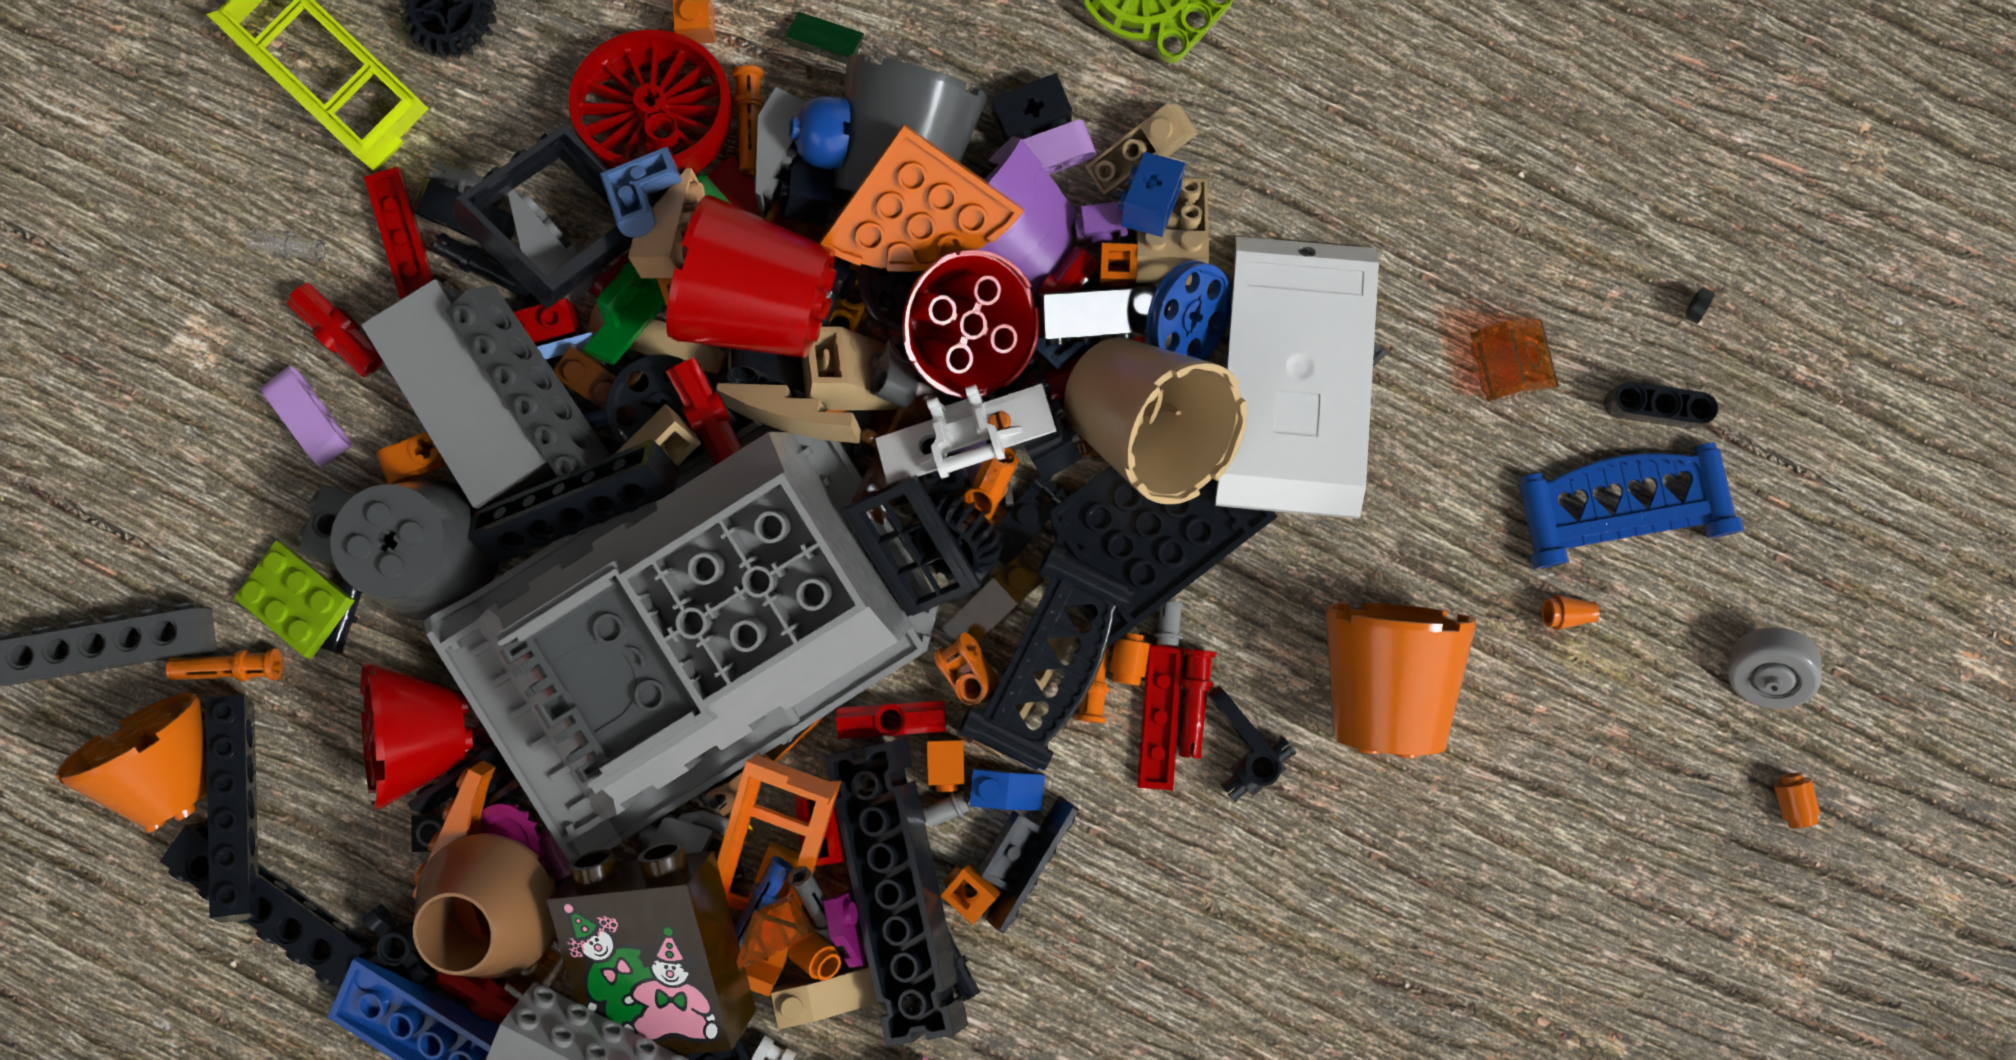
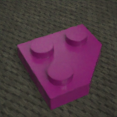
[823,889,868,968]

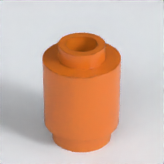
[1109,633,1150,686]
[1774,772,1821,828]
[788,930,841,981]

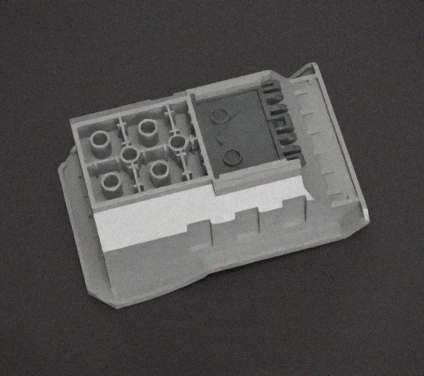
[424,421,939,862]

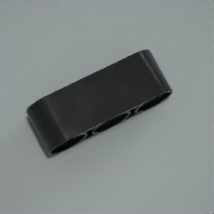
[412,179,516,241]
[727,348,806,398]
[1604,382,1718,429]

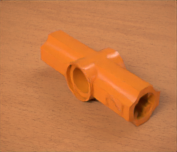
[964,447,1020,520]

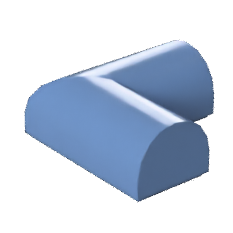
[600,146,682,238]

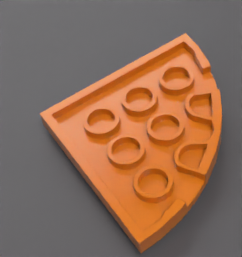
[819,123,1024,272]

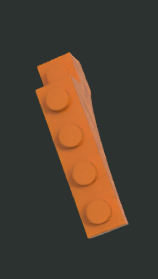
[411,761,495,941]

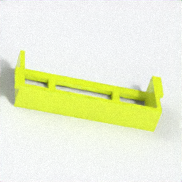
[206,0,429,173]

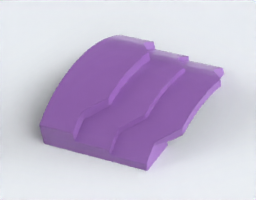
[978,136,1078,293]

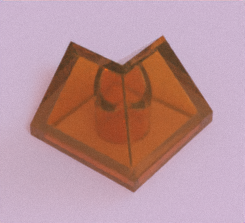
[736,893,816,969]

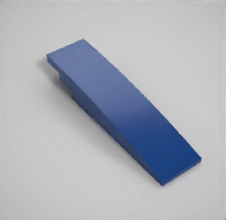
[327,956,500,1060]

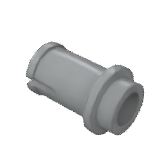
[1154,601,1183,647]
[922,791,970,829]

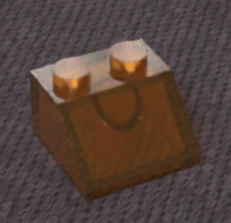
[1470,319,1559,402]

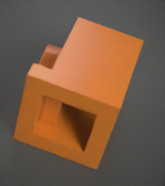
[1099,243,1138,288]
[940,864,1003,925]

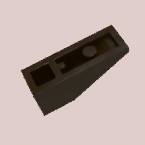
[942,553,1044,651]

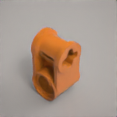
[376,432,446,484]
[934,632,999,705]

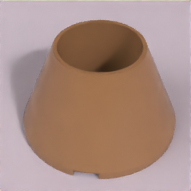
[413,833,557,979]

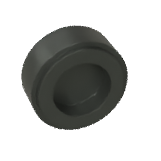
[1685,287,1715,324]

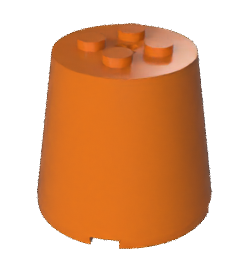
[1326,602,1476,758]

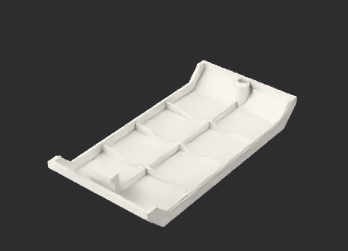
[1215,236,1379,519]

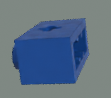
[1118,152,1186,237]

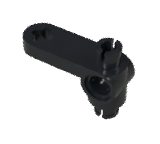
[1207,685,1296,803]

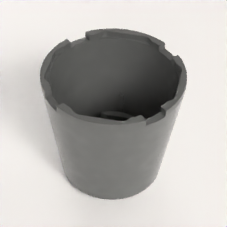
[833,54,987,197]
[330,479,499,621]

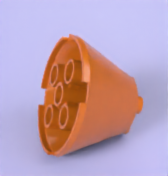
[55,692,207,833]

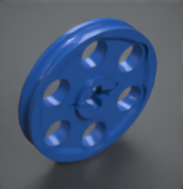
[1146,260,1232,360]

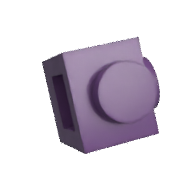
[1074,201,1128,245]

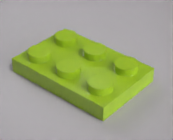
[234,540,355,659]

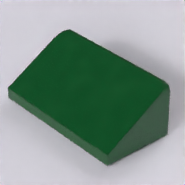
[785,12,864,64]

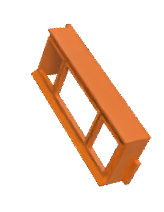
[717,753,841,997]

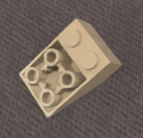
[1135,178,1209,286]
[801,327,900,410]

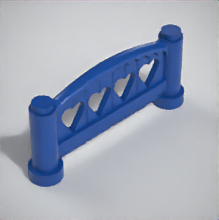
[1519,442,1744,570]

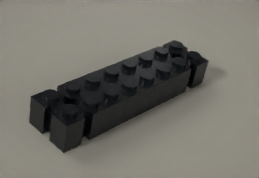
[824,738,968,1047]

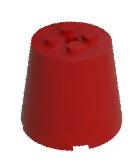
[666,195,837,358]

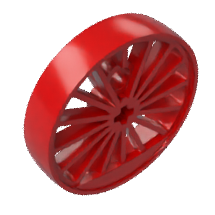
[568,30,733,175]

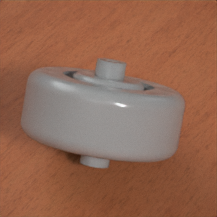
[1728,627,1822,709]

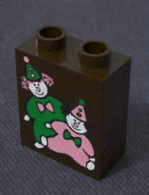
[547,842,756,1055]

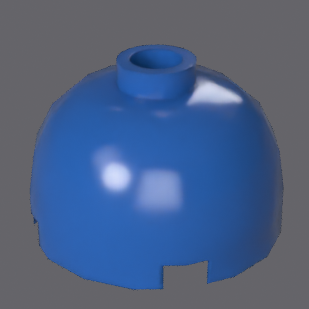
[789,96,850,170]

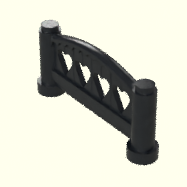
[956,542,1134,771]

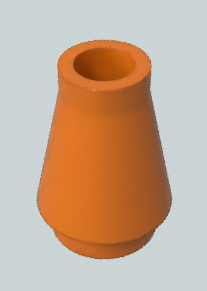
[1541,595,1600,630]

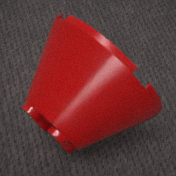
[902,250,1040,398]
[360,661,473,810]

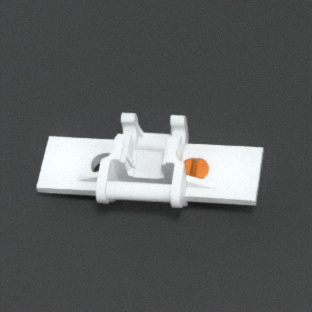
[875,384,1057,486]

